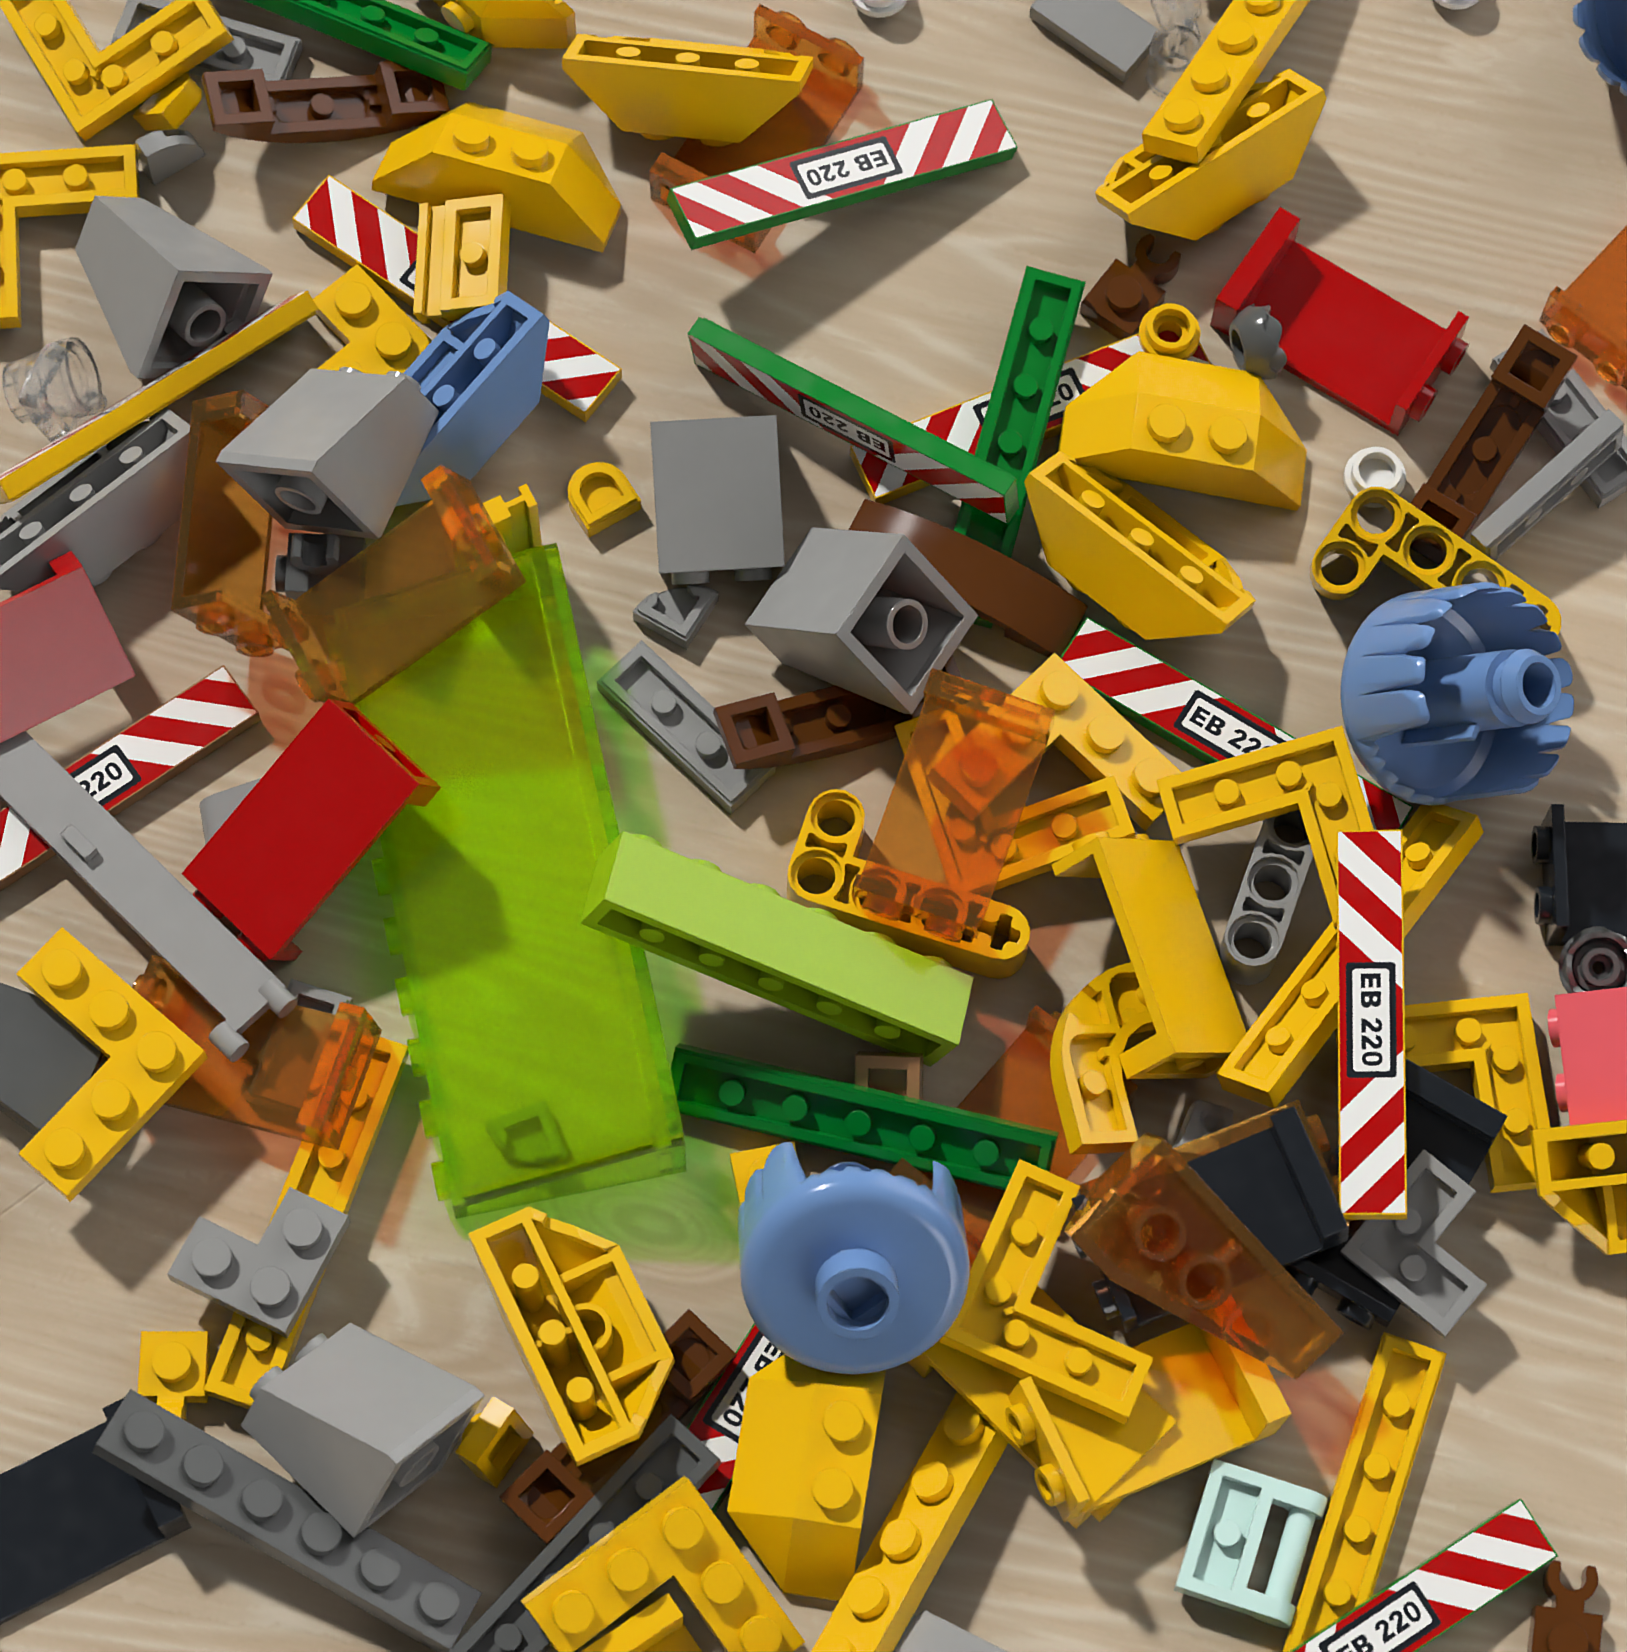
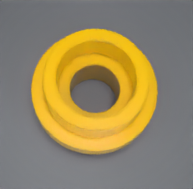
[1138,303,1201,360]

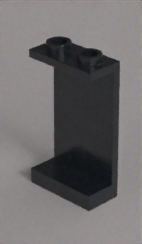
[1531,804,1627,946]
[1277,1058,1507,1330]
[1066,1106,1349,1333]
[0,1397,192,1625]

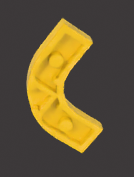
[1050,962,1155,1155]

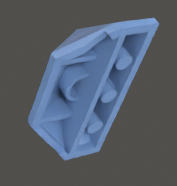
[396,290,550,506]

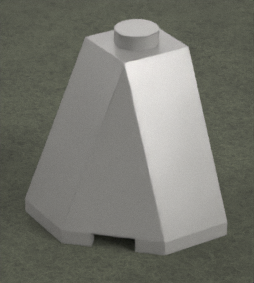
[75,196,273,379]

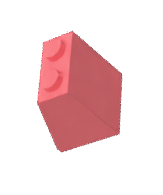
[1548,987,1627,1125]

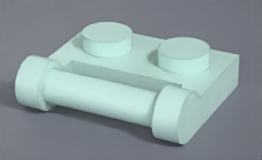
[1173,1459,1328,1628]

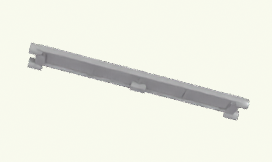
[0,731,298,1062]

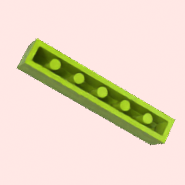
[580,831,974,1067]

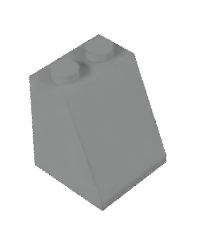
[216,367,439,540]
[650,415,785,584]
[745,527,978,714]
[241,1323,485,1537]

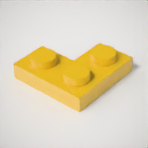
[313,264,432,375]

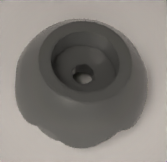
[1229,304,1287,380]
[1558,926,1627,993]

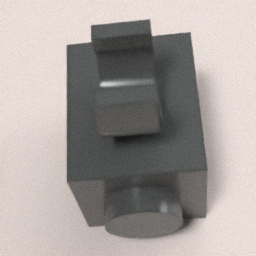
[275,533,369,617]

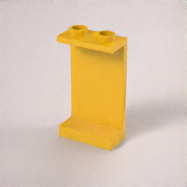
[1051,832,1247,1079]
[908,1285,1177,1529]
[1005,1295,1292,1523]

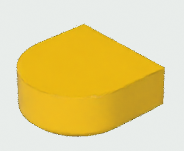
[132,73,202,131]
[568,462,642,538]

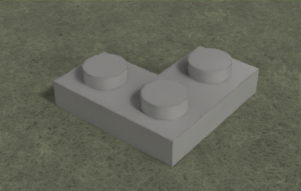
[1340,1149,1487,1338]
[167,1187,350,1338]

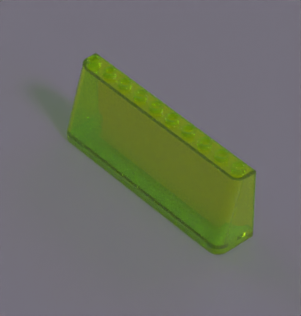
[326,543,686,1219]

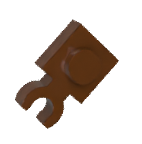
[1079,234,1181,340]
[1527,1560,1603,1652]

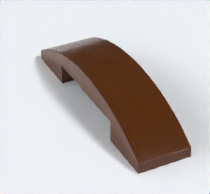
[201,61,450,143]
[1409,324,1578,566]
[849,499,1088,658]
[713,654,971,769]
[499,1309,737,1546]

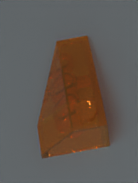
[1064,1131,1344,1380]

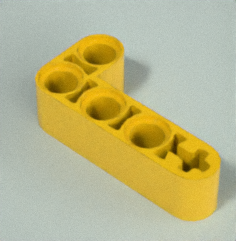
[1310,487,1561,635]
[787,789,1030,979]

